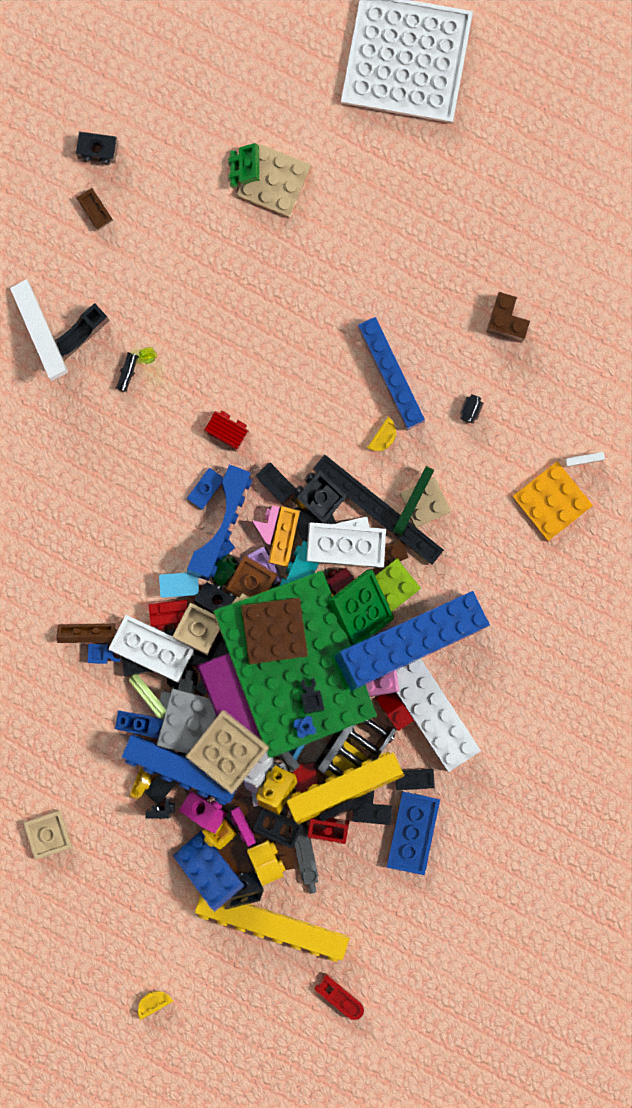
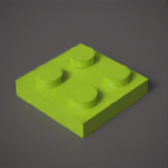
[375,558,421,612]

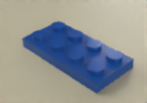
[387,791,440,876]
[172,830,244,912]

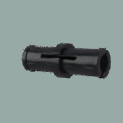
[116,352,139,392]

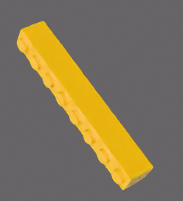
[195,894,350,962]

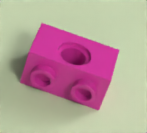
[179,791,227,833]

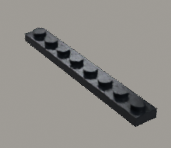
[313,454,444,565]

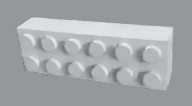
[396,659,481,772]

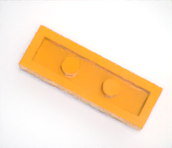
[268,506,300,567]

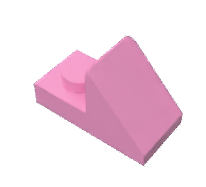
[253,505,280,545]

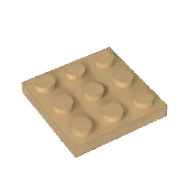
[237,143,311,218]
[186,710,269,794]

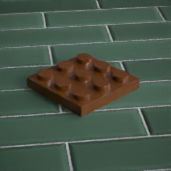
[241,598,308,665]

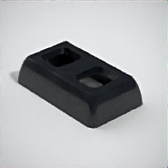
[253,808,303,848]

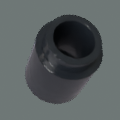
[460,394,484,424]

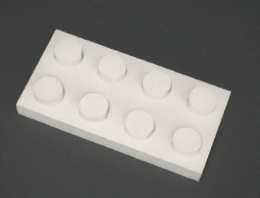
[306,523,386,568]
[109,615,195,683]

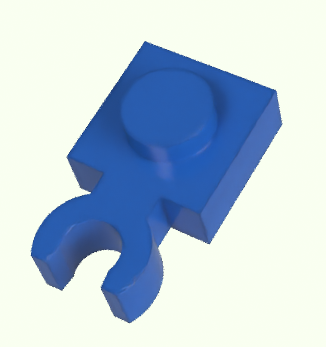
[88,644,121,664]

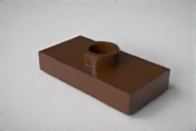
[76,188,113,231]

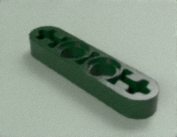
[393,466,434,536]

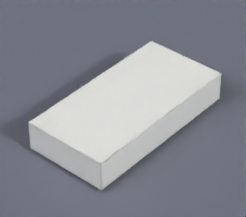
[564,452,605,468]

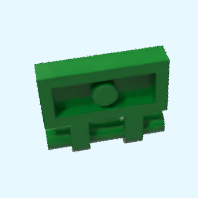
[228,143,260,188]

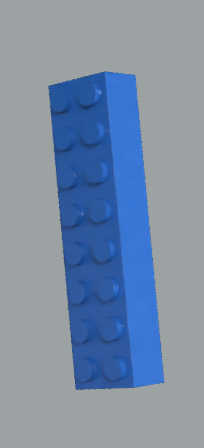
[334,591,490,691]

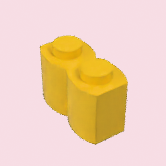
[247,840,286,886]

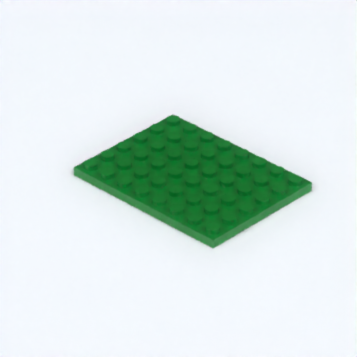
[213,570,377,758]

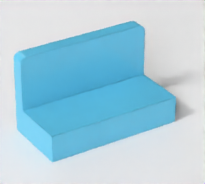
[159,573,199,598]

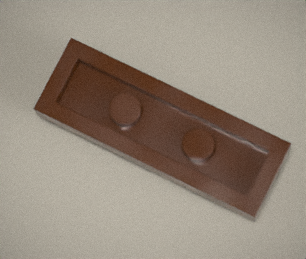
[56,623,116,643]

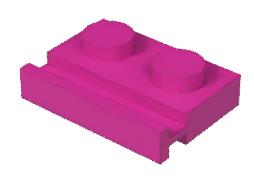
[230,806,256,847]

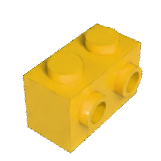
[256,766,297,815]

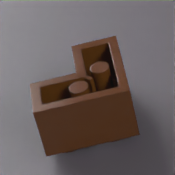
[486,292,530,343]

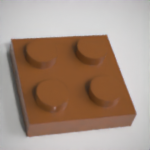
[226,555,278,597]

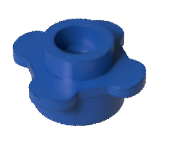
[294,716,316,738]

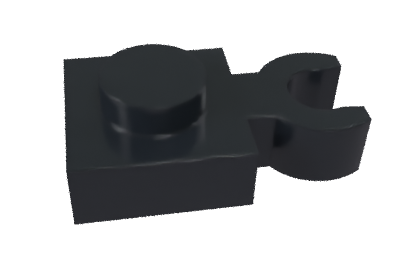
[300,678,325,715]

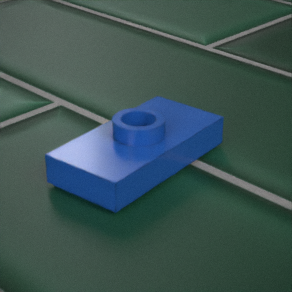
[187,468,224,510]

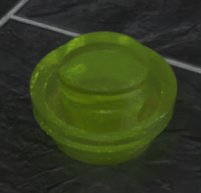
[139,347,158,364]

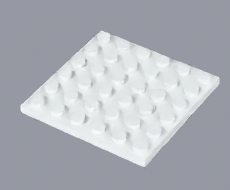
[341,0,473,124]

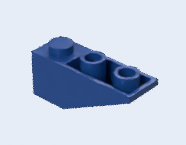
[115,710,164,738]

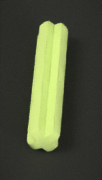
[129,675,166,719]

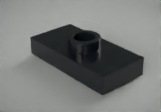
[395,769,435,791]

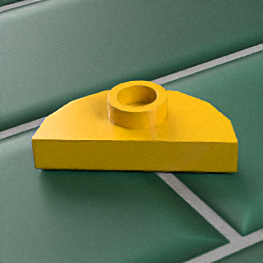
[367,417,396,451]
[129,766,151,799]
[137,991,174,1020]

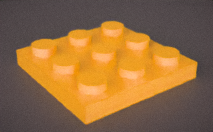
[512,461,593,541]

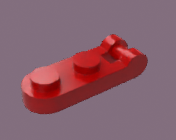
[314,973,364,1020]

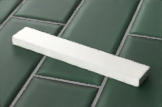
[10,279,68,381]

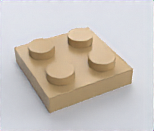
[400,477,451,528]
[173,603,220,655]
[23,810,73,860]

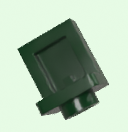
[211,554,239,587]

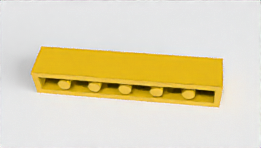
[287,752,404,824]

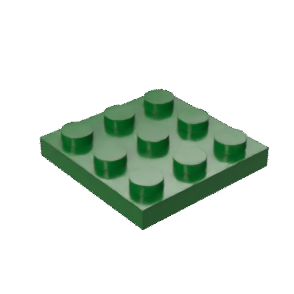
[329,569,394,647]

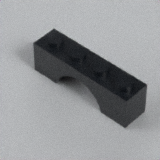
[37,303,110,361]

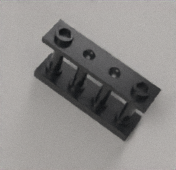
[313,719,397,777]

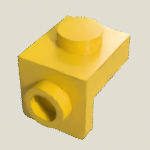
[202,819,237,850]

